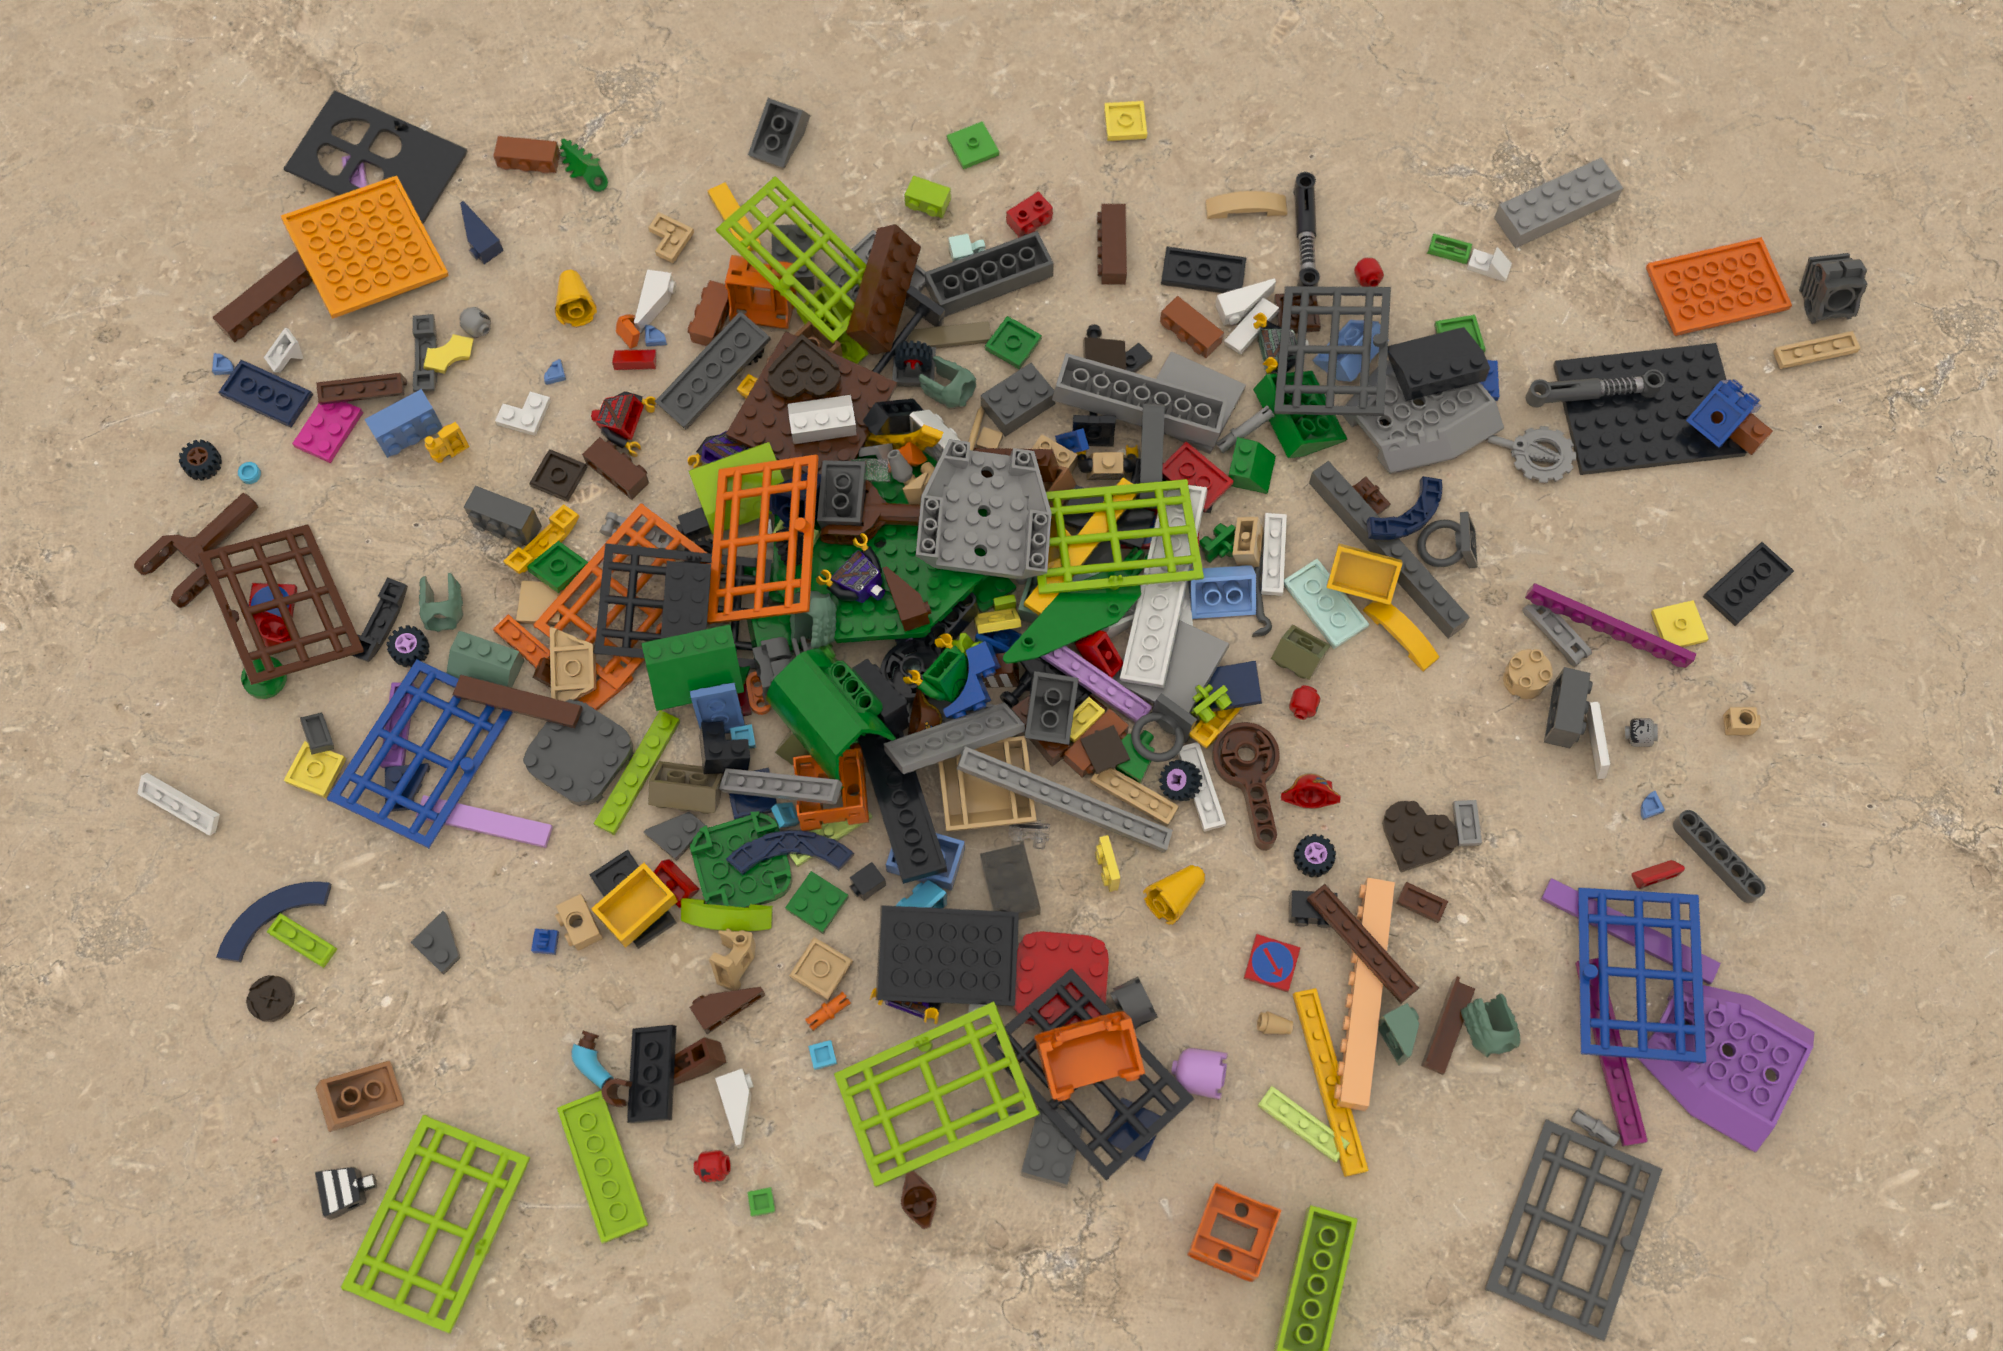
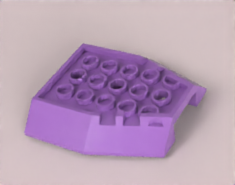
[1637,981,1814,1152]

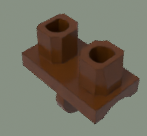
[1352,477,1391,515]

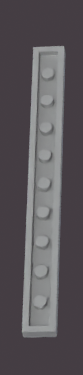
[956,746,1173,853]

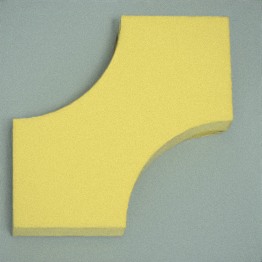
[424,334,473,374]

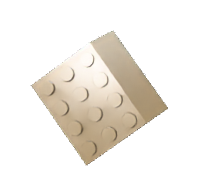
[938,735,1037,832]

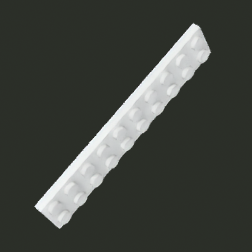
[1120,485,1207,688]

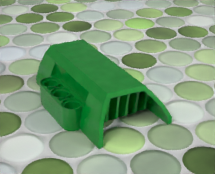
[766,649,896,790]

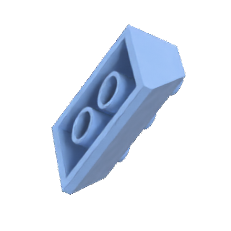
[1313,320,1389,382]
[1188,565,1256,619]

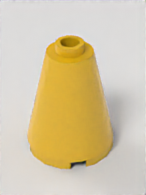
[555,270,597,327]
[1143,865,1205,925]

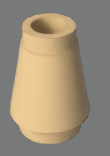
[1257,1011,1293,1035]

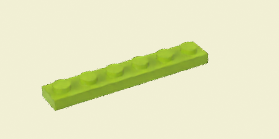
[594,710,680,835]

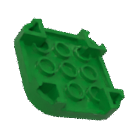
[690,811,792,908]

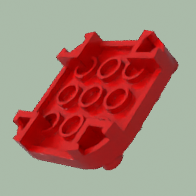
[1013,931,1109,1027]

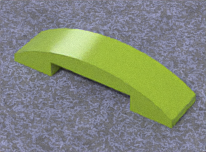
[681,898,773,931]

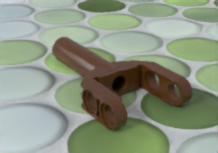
[820,480,920,545]
[134,493,259,608]

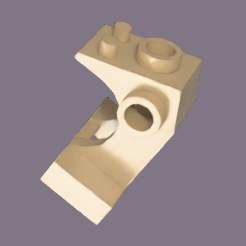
[709,929,756,991]

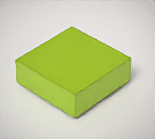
[993,594,1016,611]

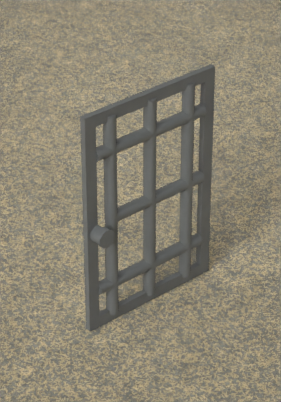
[1274,286,1391,416]
[1485,1119,1662,1342]

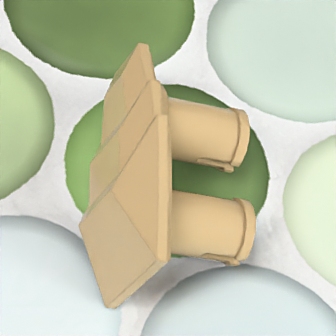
[902,462,935,504]

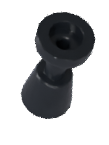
[1000,671,1032,709]

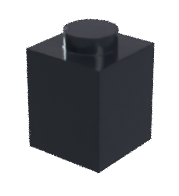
[676,507,711,541]
[849,862,886,901]

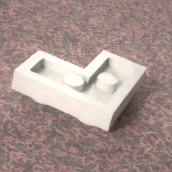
[495,391,551,436]

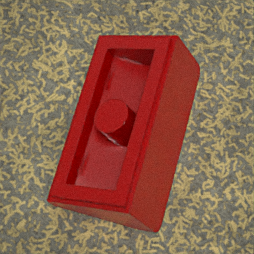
[612,349,656,370]
[653,859,699,908]
[1631,860,1685,889]

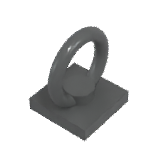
[1417,511,1478,568]
[1131,693,1197,762]

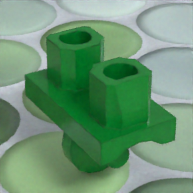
[1199,523,1236,563]

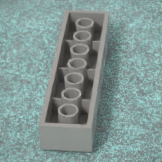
[1052,353,1228,447]

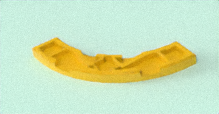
[864,424,944,451]

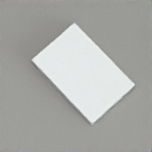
[1586,702,1610,779]

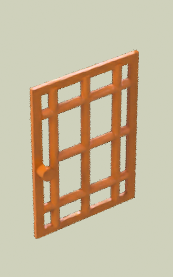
[707,454,818,624]
[533,503,725,691]

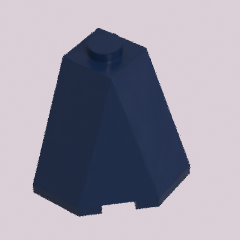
[769,472,821,535]

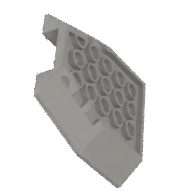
[1343,360,1504,474]
[916,439,1051,580]

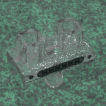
[1008,820,1050,849]

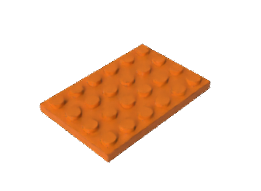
[1646,237,1792,336]

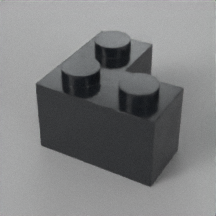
[699,721,750,774]

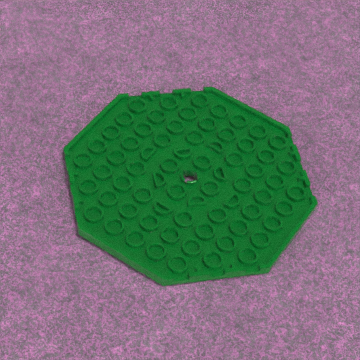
[773,451,989,643]

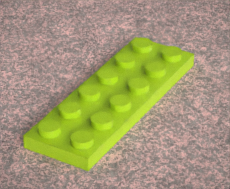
[557,1090,649,1244]

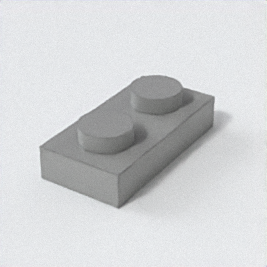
[1452,800,1482,846]

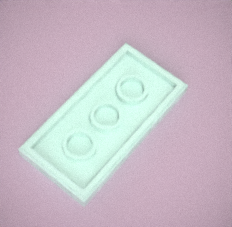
[1284,559,1369,649]

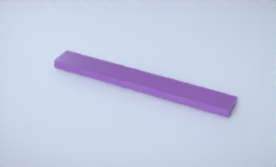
[1541,878,1721,985]

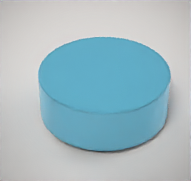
[238,462,261,484]

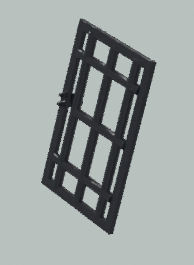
[593,543,772,669]
[983,968,1194,1181]

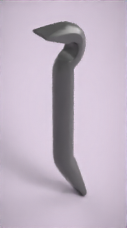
[1252,555,1272,637]

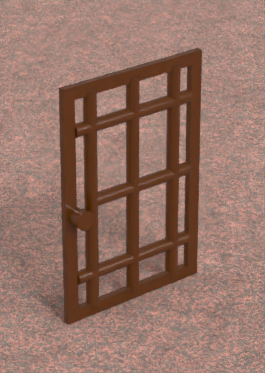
[198,524,364,685]

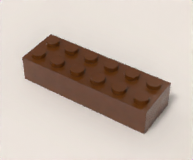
[846,224,921,355]

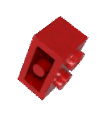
[1006,191,1053,237]
[1075,630,1123,678]

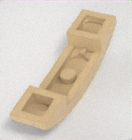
[1205,191,1287,219]

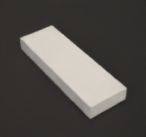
[1224,298,1279,355]

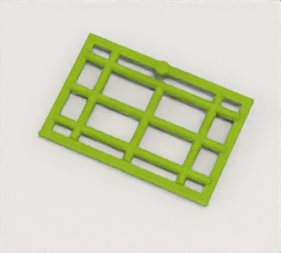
[715,176,866,343]
[1037,479,1204,594]
[834,1002,1040,1187]
[341,1115,530,1334]

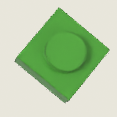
[747,1187,776,1217]

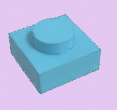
[730,724,756,749]
[771,802,800,828]
[808,1040,837,1070]

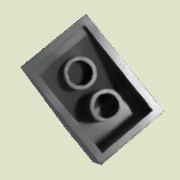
[748,98,811,168]
[817,460,866,529]
[1024,671,1079,745]

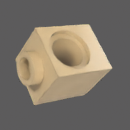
[1723,707,1761,735]

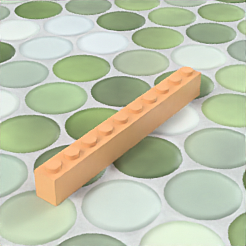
[1334,878,1395,1111]

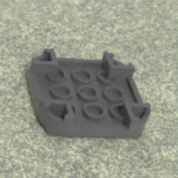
[523,699,634,807]

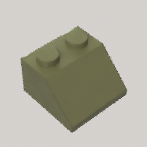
[1271,625,1331,680]

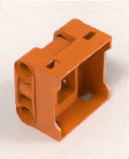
[725,255,796,329]
[793,748,869,831]
[1187,1183,1282,1282]

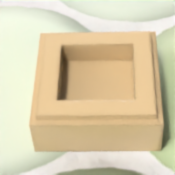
[976,427,1003,448]

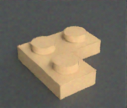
[648,212,694,263]

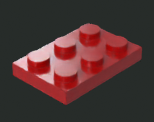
[1162,441,1234,512]

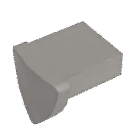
[859,443,893,468]

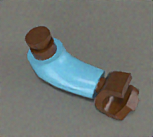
[571,1030,633,1107]

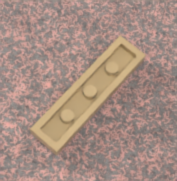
[1773,331,1861,369]
[1090,769,1179,827]

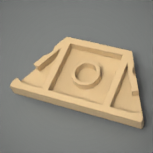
[550,627,597,701]

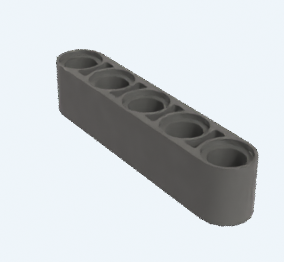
[1139,403,1165,509]
[1673,810,1766,903]

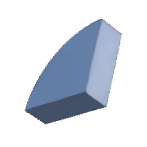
[645,325,667,347]
[212,353,235,375]
[544,359,566,385]
[1641,791,1665,820]

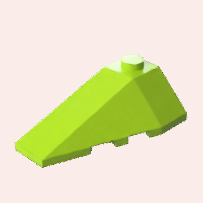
[796,286,869,364]

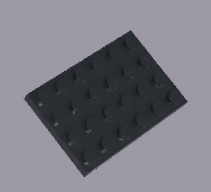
[876,905,1019,1006]

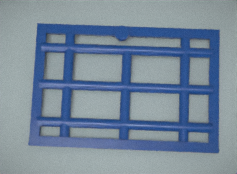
[327,659,513,849]
[1578,888,1706,1064]

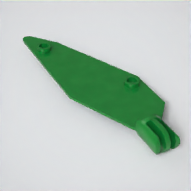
[1003,547,1148,664]

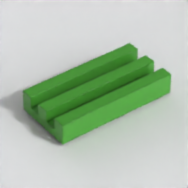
[1427,233,1473,264]

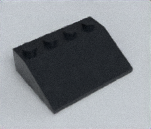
[1387,327,1490,401]

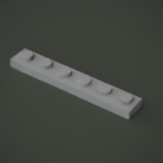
[719,768,842,805]

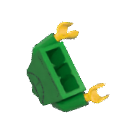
[903,634,968,703]

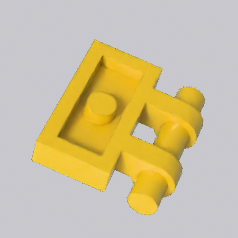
[425,422,469,463]

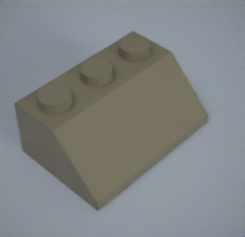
[648,761,724,814]

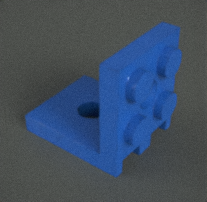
[1686,379,1762,447]

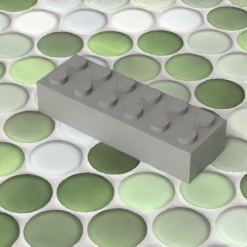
[1494,157,1623,248]

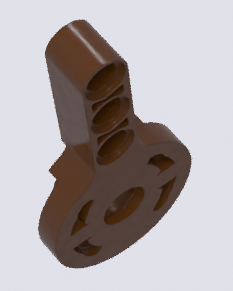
[1212,722,1280,850]

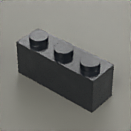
[863,398,923,436]

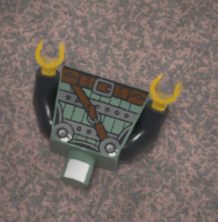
[1253,313,1309,374]

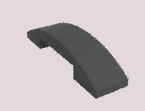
[413,314,437,392]

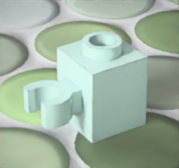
[948,234,986,262]

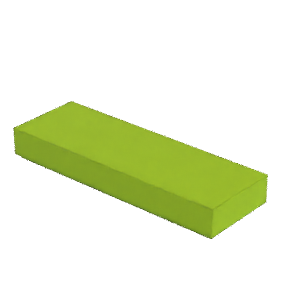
[267,913,337,968]

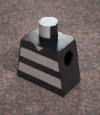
[315,1167,377,1220]

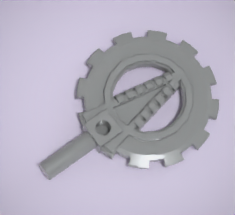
[1488,426,1576,483]

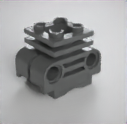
[1799,253,1868,324]
[752,636,812,706]

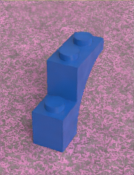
[943,641,1001,719]

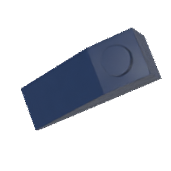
[460,201,504,264]

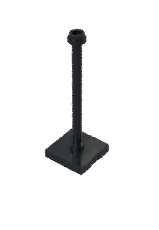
[872,286,945,374]
[1072,324,1116,447]

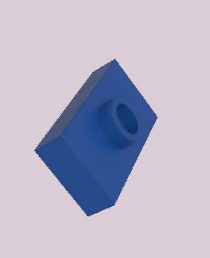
[1055,428,1089,453]

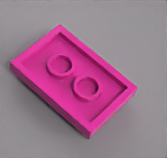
[292,402,363,463]

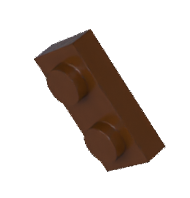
[1396,882,1448,923]

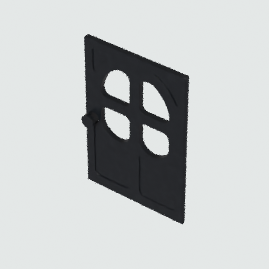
[283,90,468,224]

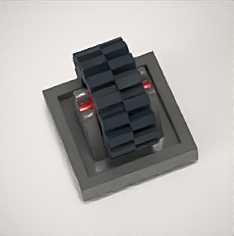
[892,340,936,387]

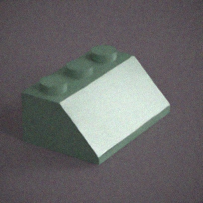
[446,631,525,688]

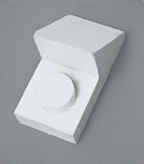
[1467,247,1512,282]
[264,328,303,373]

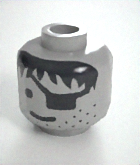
[460,307,491,338]
[1625,718,1658,747]

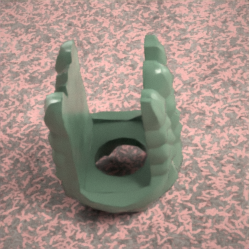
[919,356,976,408]
[419,573,464,632]
[789,591,837,649]
[1461,994,1521,1058]

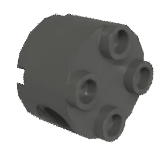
[1110,976,1158,1030]

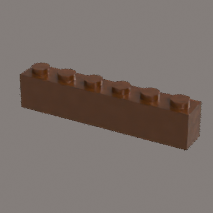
[212,251,312,343]

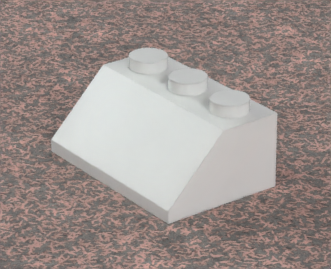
[788,395,857,444]
[909,410,961,461]

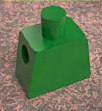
[1115,730,1155,784]

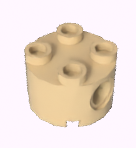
[1503,649,1553,699]

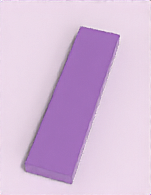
[380,682,415,768]

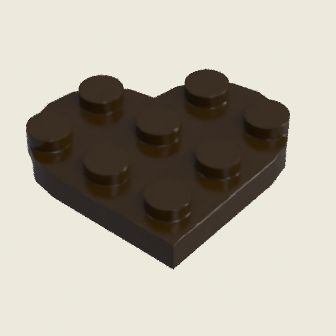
[768,334,841,400]
[1382,801,1458,872]

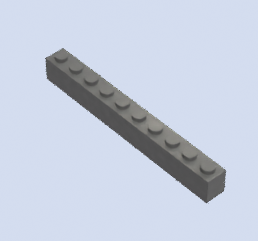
[1309,460,1470,639]

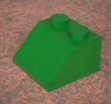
[1228,437,1276,494]

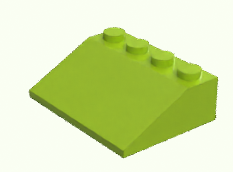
[688,442,784,535]

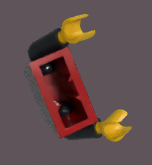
[591,391,656,457]

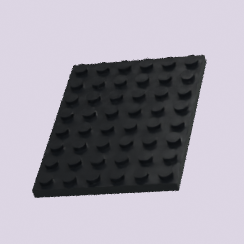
[1553,343,1747,475]

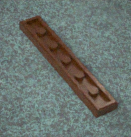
[452,675,583,728]
[1307,884,1419,1004]

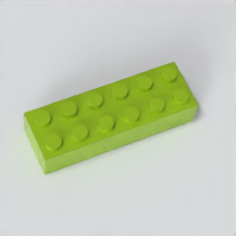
[1274,1205,1358,1351]

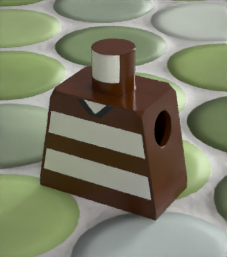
[967,653,1020,688]

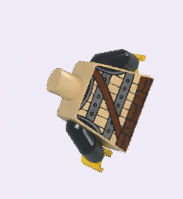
[1076,445,1139,480]

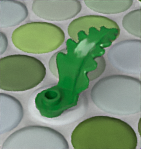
[560,138,608,192]

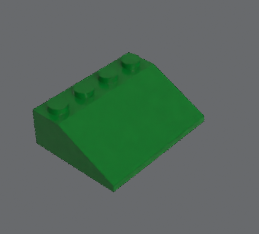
[1253,371,1348,458]
[641,624,744,711]

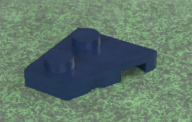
[385,763,430,812]

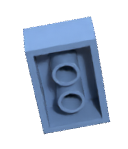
[364,389,443,458]
[886,833,965,891]

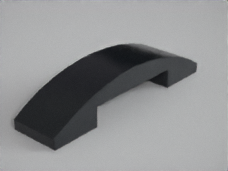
[352,577,408,662]

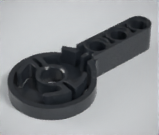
[880,592,980,703]

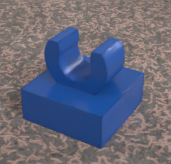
[531,928,559,955]

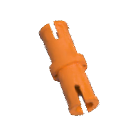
[805,991,851,1031]

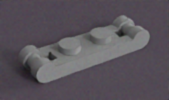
[600,512,673,549]
[1522,604,1592,667]

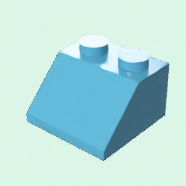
[896,880,947,908]

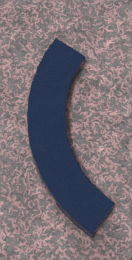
[1366,476,1443,540]
[726,830,854,876]
[216,881,332,962]

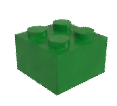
[747,614,801,659]

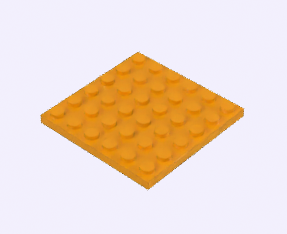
[281,175,448,319]

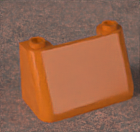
[1034,1011,1145,1101]

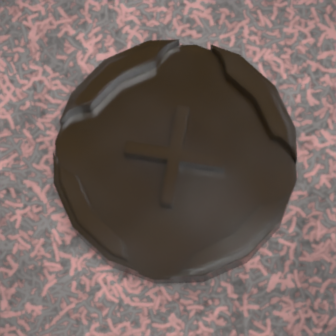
[246,975,295,1022]

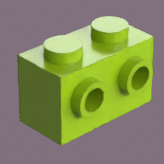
[904,175,951,218]

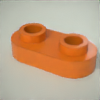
[746,671,772,715]

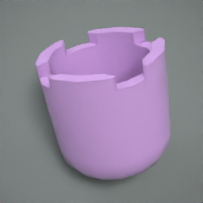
[1171,1048,1228,1100]

